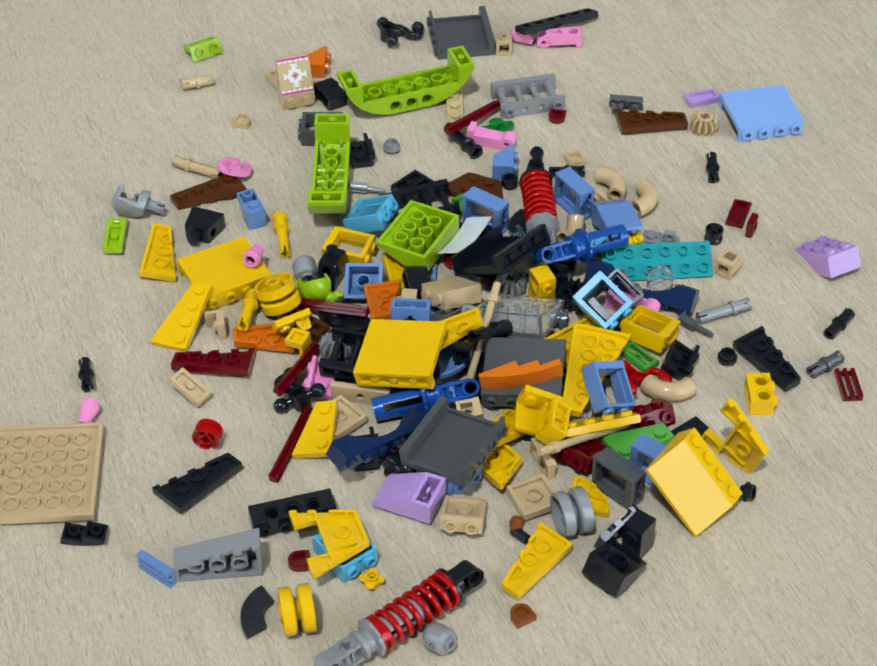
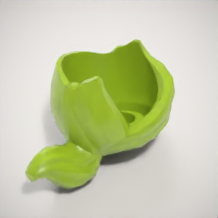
[297,273,344,302]

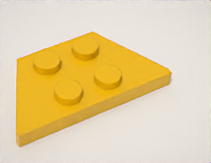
[482,444,522,491]

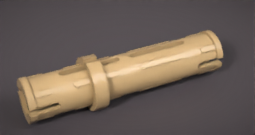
[171,155,223,178]

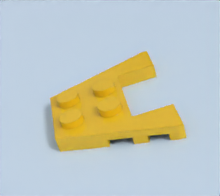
[701,397,770,474]
[289,509,369,579]

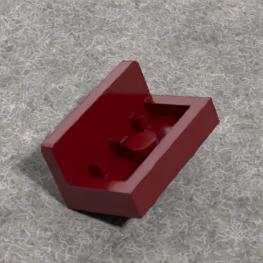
[632,399,676,428]

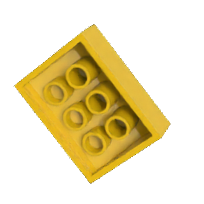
[645,427,743,536]

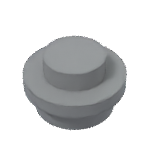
[383,138,400,154]

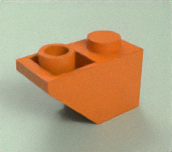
[308,46,331,78]

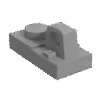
[643,229,680,244]

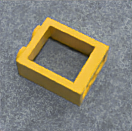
[321,226,378,263]
[619,305,681,353]

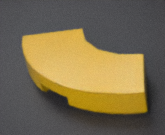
[572,475,609,518]

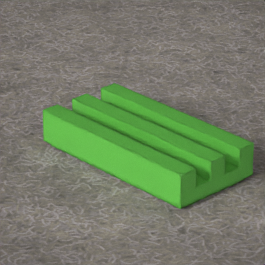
[620,341,659,372]

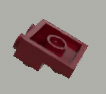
[553,435,612,474]

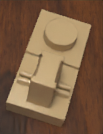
[168,367,212,407]
[530,437,557,480]

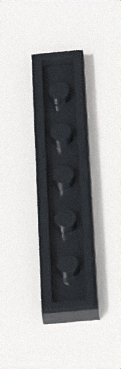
[515,8,598,35]

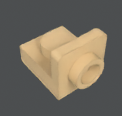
[204,309,227,339]

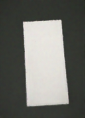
[437,216,492,254]

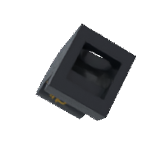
[453,335,477,365]

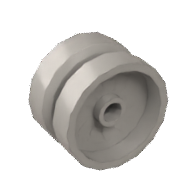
[550,486,595,538]

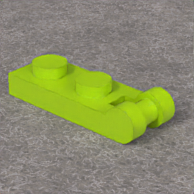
[103,217,128,254]

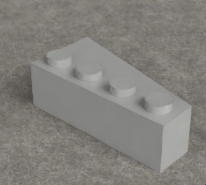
[174,528,263,582]

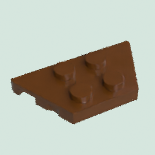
[449,172,503,199]

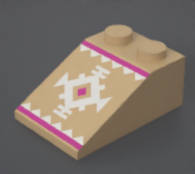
[275,52,315,110]

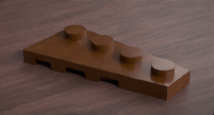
[614,108,688,134]

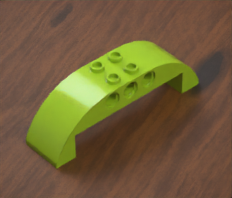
[337,45,474,115]
[308,114,350,214]

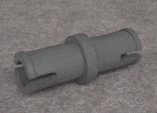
[806,350,844,378]

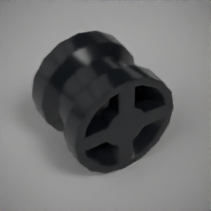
[704,223,724,246]

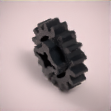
[555,278,587,312]

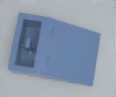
[591,199,643,235]

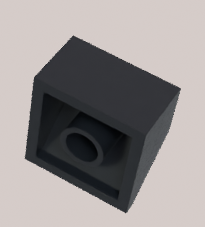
[581,539,647,598]

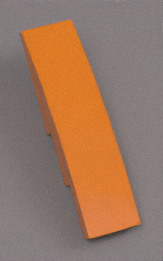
[478,358,563,389]

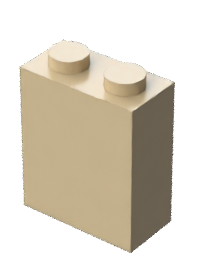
[421,276,481,310]

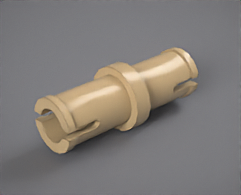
[180,74,215,90]

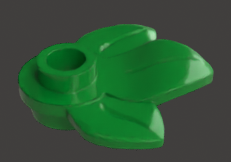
[482,118,514,132]

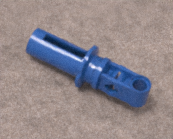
[533,224,629,265]
[371,378,480,422]

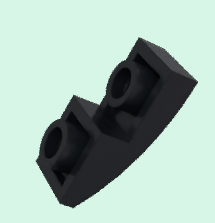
[60,521,108,546]

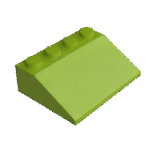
[376,200,459,271]

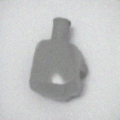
[112,183,166,217]

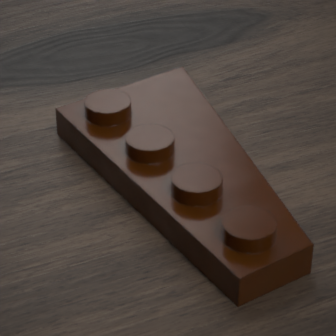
[170,174,248,210]

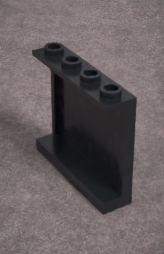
[450,224,551,275]

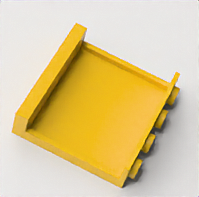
[177,236,272,312]
[353,319,450,389]

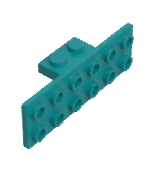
[600,241,713,281]

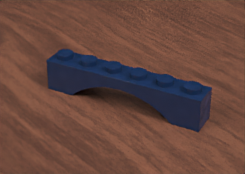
[584,259,700,315]
[326,404,428,472]

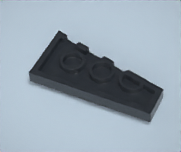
[317,300,371,333]
[733,326,801,392]
[152,452,243,514]

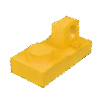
[271,308,312,335]

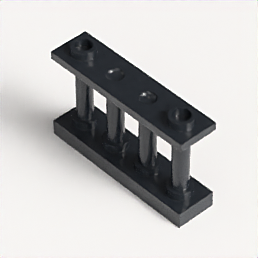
[379,178,460,224]
[318,326,397,390]

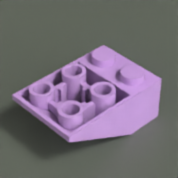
[795,236,861,278]
[372,472,446,524]

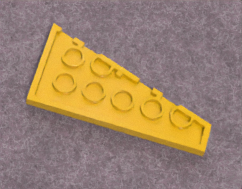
[562,322,631,417]

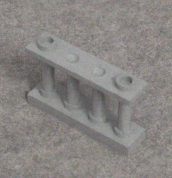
[490,73,565,119]

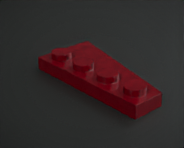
[171,348,256,376]

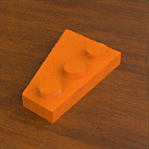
[363,279,401,320]
[232,323,294,353]

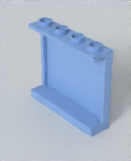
[719,84,804,142]

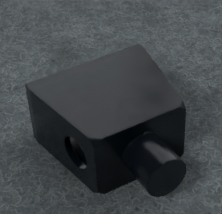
[185,206,225,245]
[318,244,348,291]

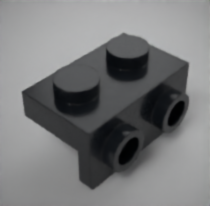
[661,339,700,380]

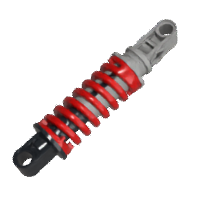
[519,159,560,265]
[314,560,484,666]

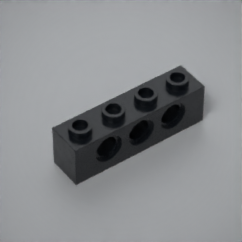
[248,488,336,537]

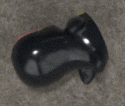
[382,448,417,475]

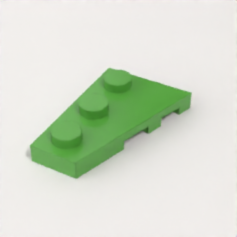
[601,423,674,461]

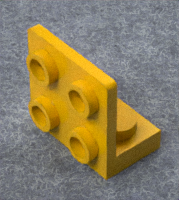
[513,384,563,436]

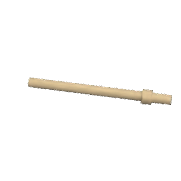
[466,281,501,379]
[536,425,629,456]

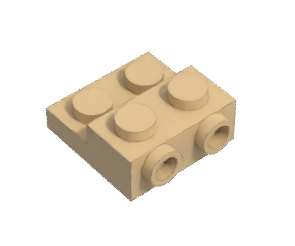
[439,495,487,535]

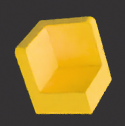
[285,327,311,357]

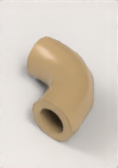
[595,165,626,200]
[631,179,658,217]
[556,214,585,243]
[640,375,696,402]

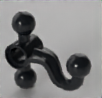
[377,17,424,47]
[273,367,326,414]

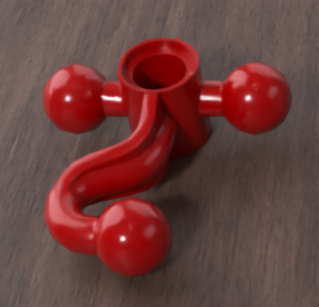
[623,360,673,396]

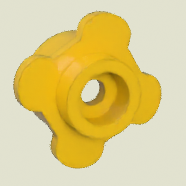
[359,568,385,590]

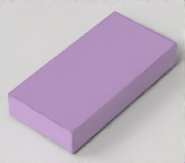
[683,88,720,108]

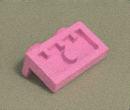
[304,355,336,400]

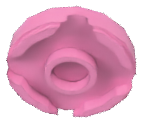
[217,157,252,177]

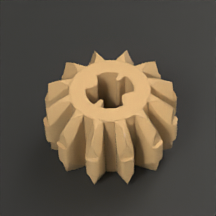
[690,109,719,136]

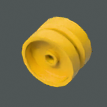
[254,272,302,316]
[277,583,317,637]

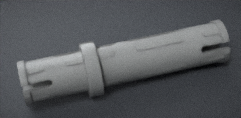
[696,297,752,324]

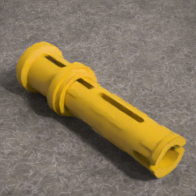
[272,211,291,258]
[236,288,260,331]

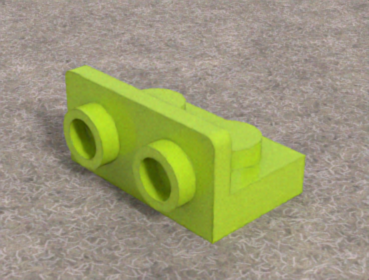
[183,36,223,62]

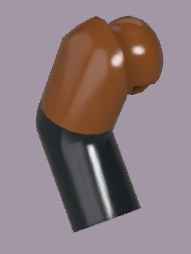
[509,515,531,545]

